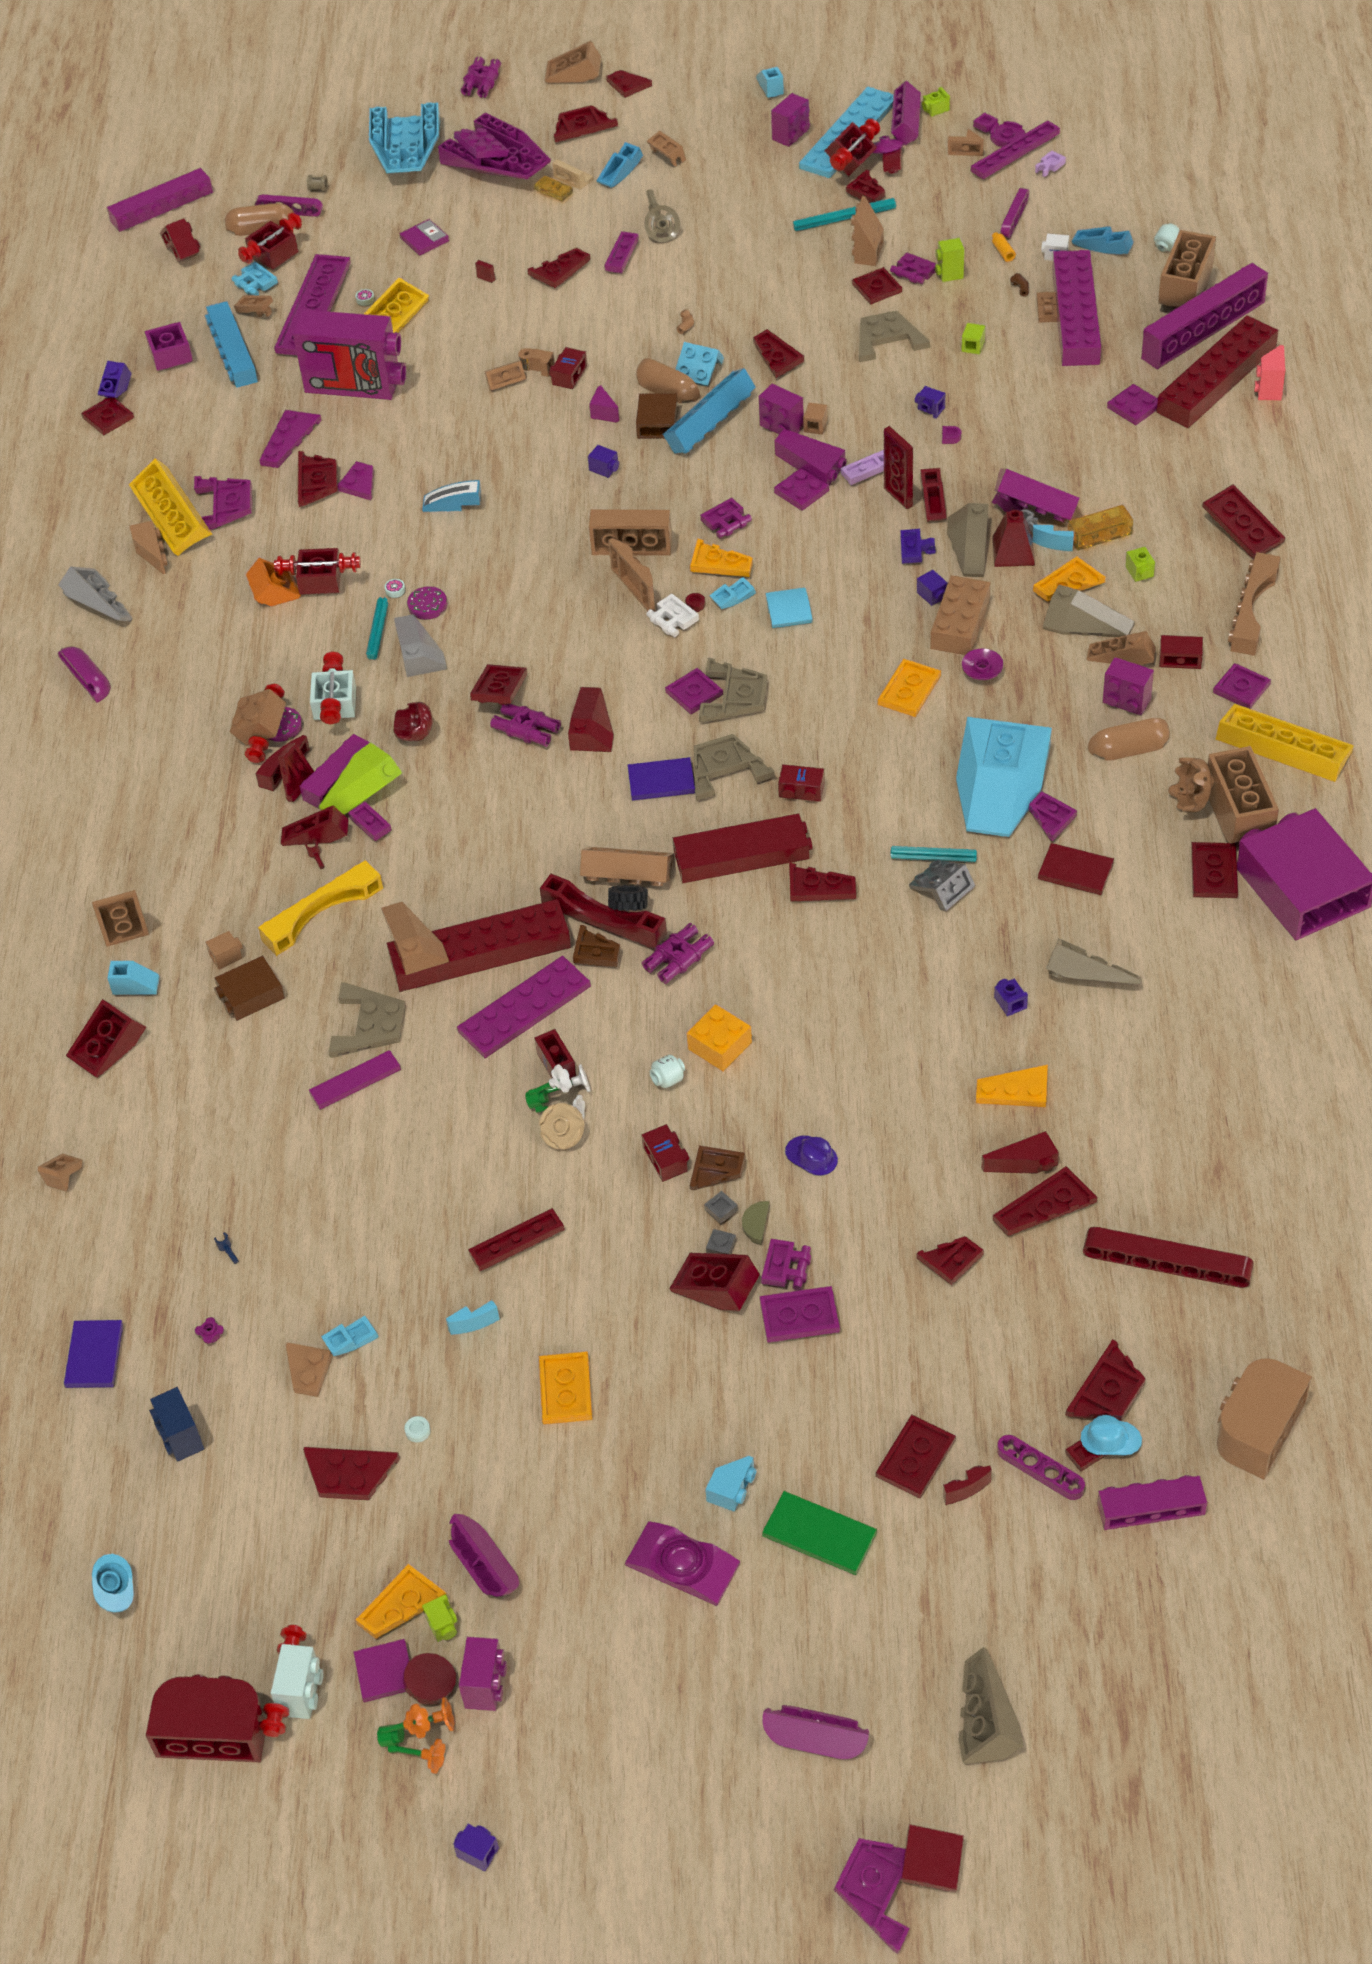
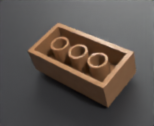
[589,509,672,555]
[930,575,991,655]

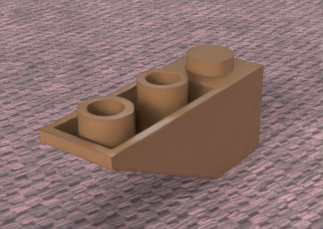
[130,520,168,574]
[1086,631,1156,665]

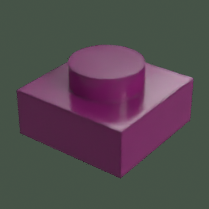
[973,112,998,133]

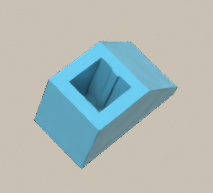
[756,67,784,98]
[107,961,160,995]
[705,1456,757,1512]

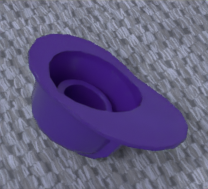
[785,1135,838,1176]

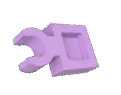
[1035,151,1066,177]

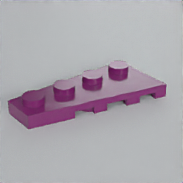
[259,410,322,468]

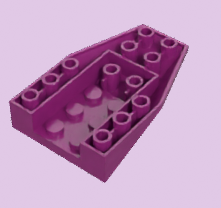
[438,112,551,179]

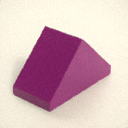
[589,385,620,423]

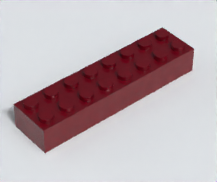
[1156,315,1279,429]
[386,899,571,992]

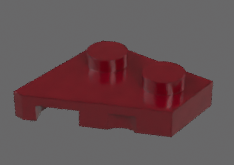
[606,70,652,98]
[846,169,885,203]
[278,743,315,802]
[916,1236,984,1285]

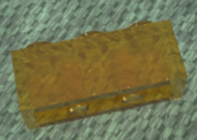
[1068,505,1134,551]

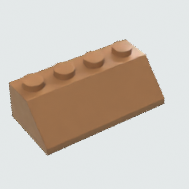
[580,847,674,886]

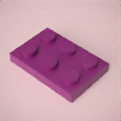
[454,128,508,158]
[759,1286,840,1343]

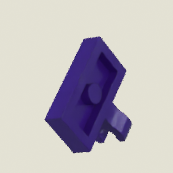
[900,529,936,564]

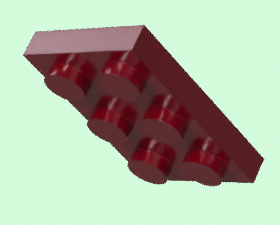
[470,664,527,705]

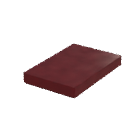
[1191,842,1238,898]
[1038,843,1114,895]
[875,1414,956,1499]

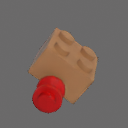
[230,684,286,763]

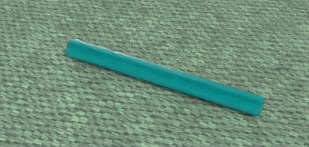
[793,198,896,231]

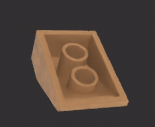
[545,40,601,83]
[92,890,149,947]

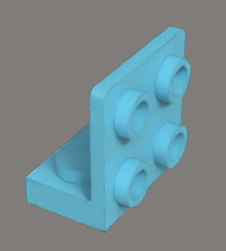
[675,342,724,386]

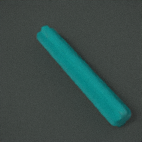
[366,597,388,660]
[890,846,977,862]

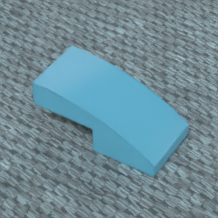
[1033,525,1074,551]
[709,577,756,609]
[446,1300,500,1335]
[321,1316,378,1356]

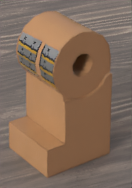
[518,348,555,377]

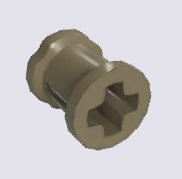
[307,175,328,192]

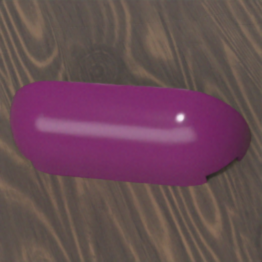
[57,646,111,703]
[449,1514,519,1597]
[762,1705,869,1759]

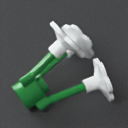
[525,1064,591,1120]

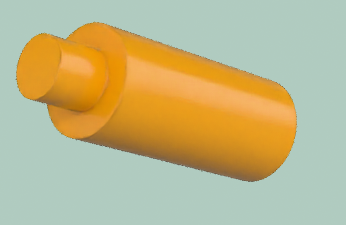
[992,232,1016,262]

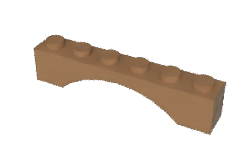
[1228,552,1281,656]

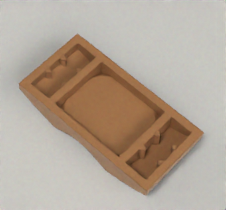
[608,538,655,612]

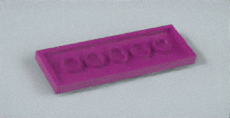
[457,955,591,1059]

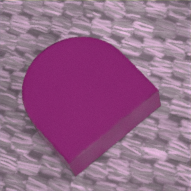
[942,426,962,444]

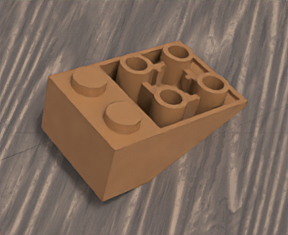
[851,196,884,266]

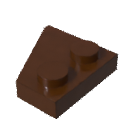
[573,925,621,967]

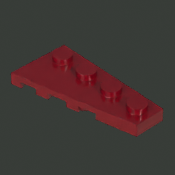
[993,1166,1098,1236]

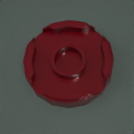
[403,1653,456,1705]

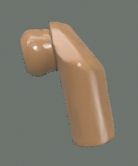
[676,309,694,334]

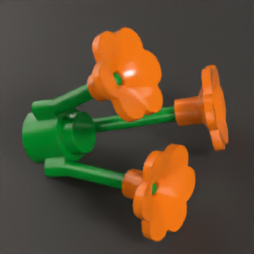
[377,1697,455,1774]

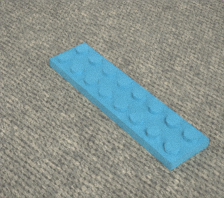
[799,87,894,178]

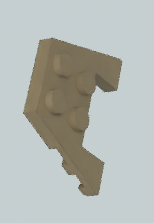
[859,311,930,362]
[699,658,768,722]
[694,734,775,801]
[329,982,406,1058]

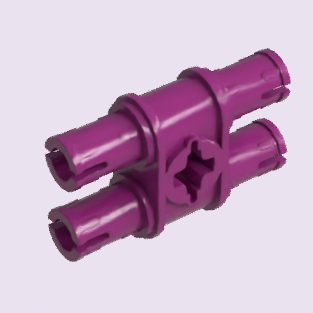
[460,56,501,98]
[490,704,561,747]
[641,923,714,984]

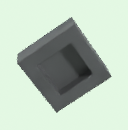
[704,1191,738,1224]
[706,1229,736,1254]

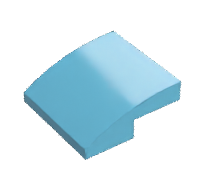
[765,588,812,628]

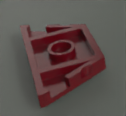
[554,105,618,143]
[298,451,338,507]
[1065,1339,1146,1421]
[303,1447,400,1501]

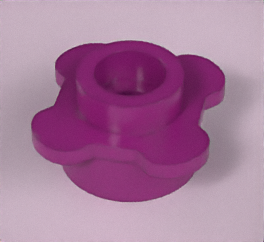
[195,1317,224,1343]

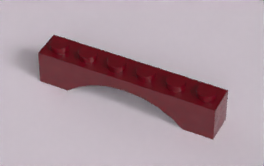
[540,873,667,949]

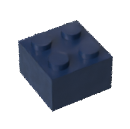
[149,1386,205,1462]

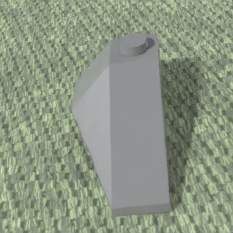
[58,566,132,621]
[394,614,447,677]

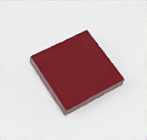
[852,267,902,305]
[81,397,134,436]
[901,1824,964,1892]

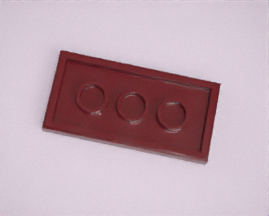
[884,426,913,510]
[1202,484,1286,560]

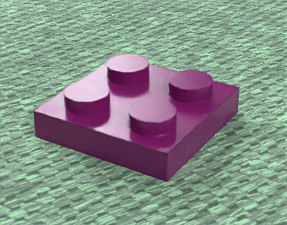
[1107,384,1158,425]
[774,468,829,511]

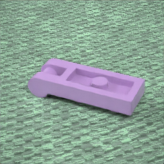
[841,450,884,485]

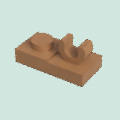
[1036,292,1057,323]
[234,295,273,317]
[484,360,526,390]

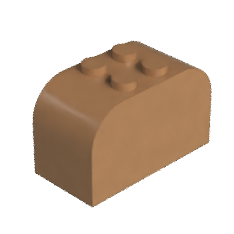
[1158,230,1217,307]
[1207,746,1279,844]
[1217,1358,1312,1480]

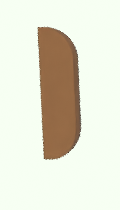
[225,203,294,236]
[636,358,700,403]
[1088,718,1170,760]

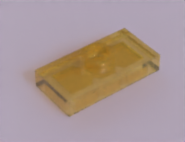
[534,175,573,201]

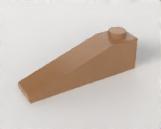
[381,902,449,975]

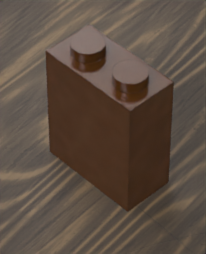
[636,393,678,439]
[214,955,285,1021]

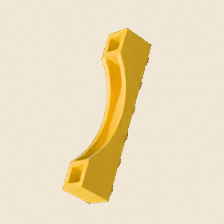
[258,860,383,956]

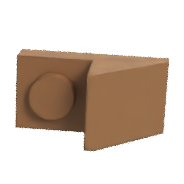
[948,129,984,156]
[38,1153,83,1191]

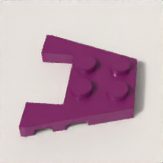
[194,476,252,530]
[834,1838,910,1954]

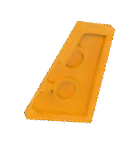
[690,538,753,577]
[1033,556,1106,602]
[976,1065,1048,1107]
[356,1564,447,1639]

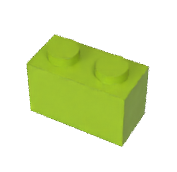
[935,238,964,282]

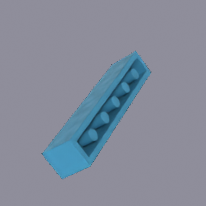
[205,301,258,388]
[663,368,756,454]

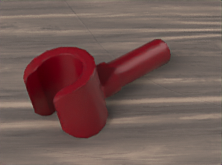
[305,841,325,869]

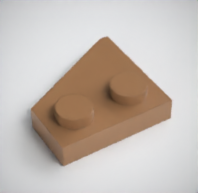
[286,1342,333,1397]

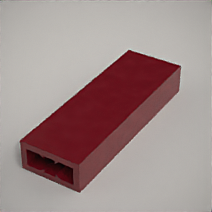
[672,813,813,884]

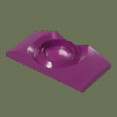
[625,1521,740,1606]

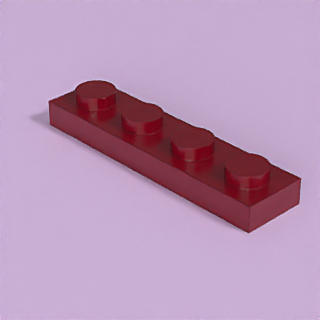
[468,1208,564,1271]

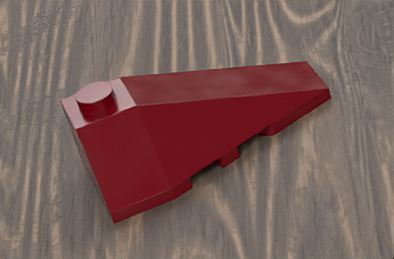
[568,687,614,752]

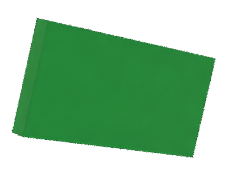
[762,1491,877,1576]

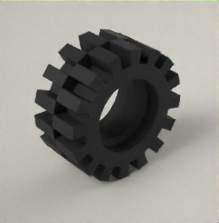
[608,885,648,911]

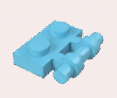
[232,261,278,295]

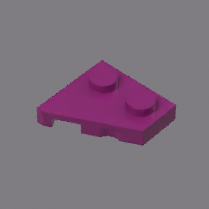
[337,461,374,501]
[1029,791,1077,841]

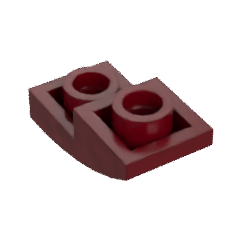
[883,148,902,174]
[943,1465,992,1505]

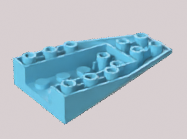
[369,102,441,174]
[956,717,1052,837]

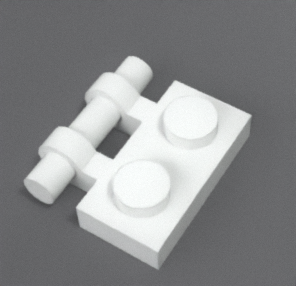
[646,594,699,637]

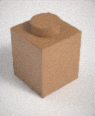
[803,402,828,435]
[205,931,243,970]

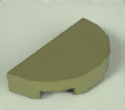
[742,1201,770,1245]

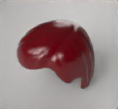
[393,701,433,741]

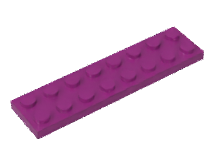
[274,254,351,355]

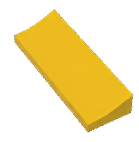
[364,277,429,333]
[129,458,213,556]
[1215,703,1354,782]

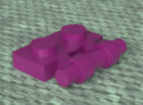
[890,252,936,284]
[700,497,752,538]
[761,1239,812,1291]

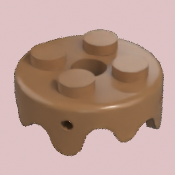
[1168,757,1214,812]

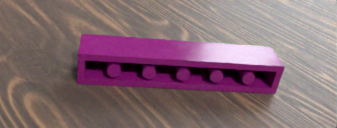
[107,168,213,232]

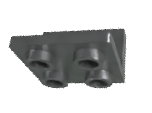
[909,860,975,911]

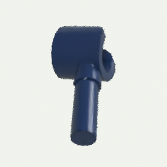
[214,1232,239,1264]

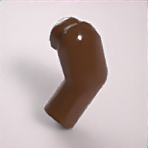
[1010,273,1029,297]

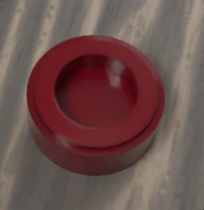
[685,593,705,612]

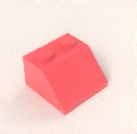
[1254,345,1285,401]

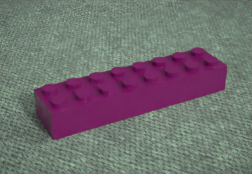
[1052,250,1101,366]
[1141,263,1268,370]

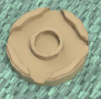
[539,1103,584,1149]

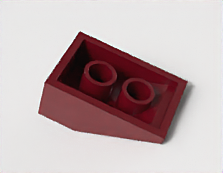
[66,999,147,1078]
[669,1252,760,1311]

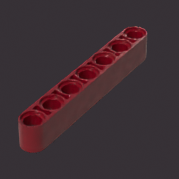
[1083,1227,1254,1288]

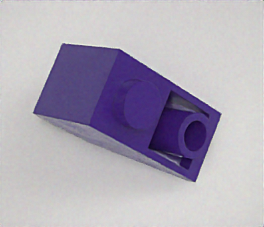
[98,361,132,398]

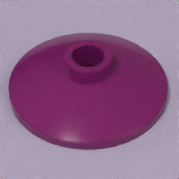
[873,135,903,154]
[962,648,1003,680]

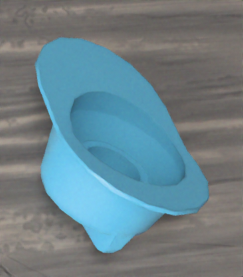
[1081,1415,1142,1455]
[91,1554,134,1613]

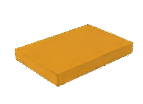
[877,659,941,717]
[539,1351,592,1425]

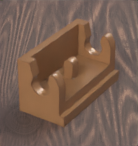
[647,130,686,167]

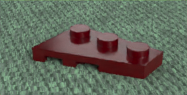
[527,247,591,288]
[753,329,804,378]
[789,862,856,902]

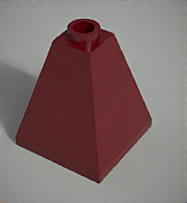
[992,510,1035,567]

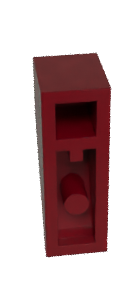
[280,805,349,846]
[981,1131,1059,1174]

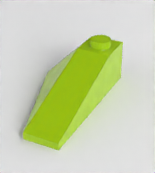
[318,742,402,815]

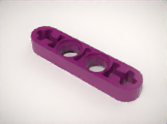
[1000,188,1029,238]
[255,194,323,217]
[997,1435,1085,1500]

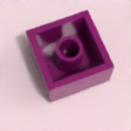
[771,93,810,147]
[144,322,193,371]
[758,383,804,434]
[1102,657,1154,716]
[459,1637,507,1711]

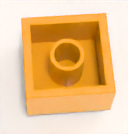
[687,1004,752,1071]

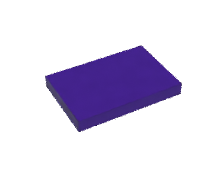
[627,757,695,801]
[64,1320,123,1388]

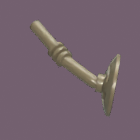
[645,189,680,242]

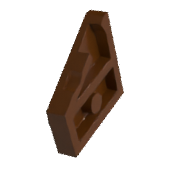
[690,1145,746,1190]

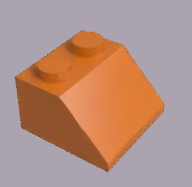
[246,558,301,606]

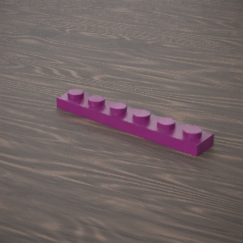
[971,120,1060,179]

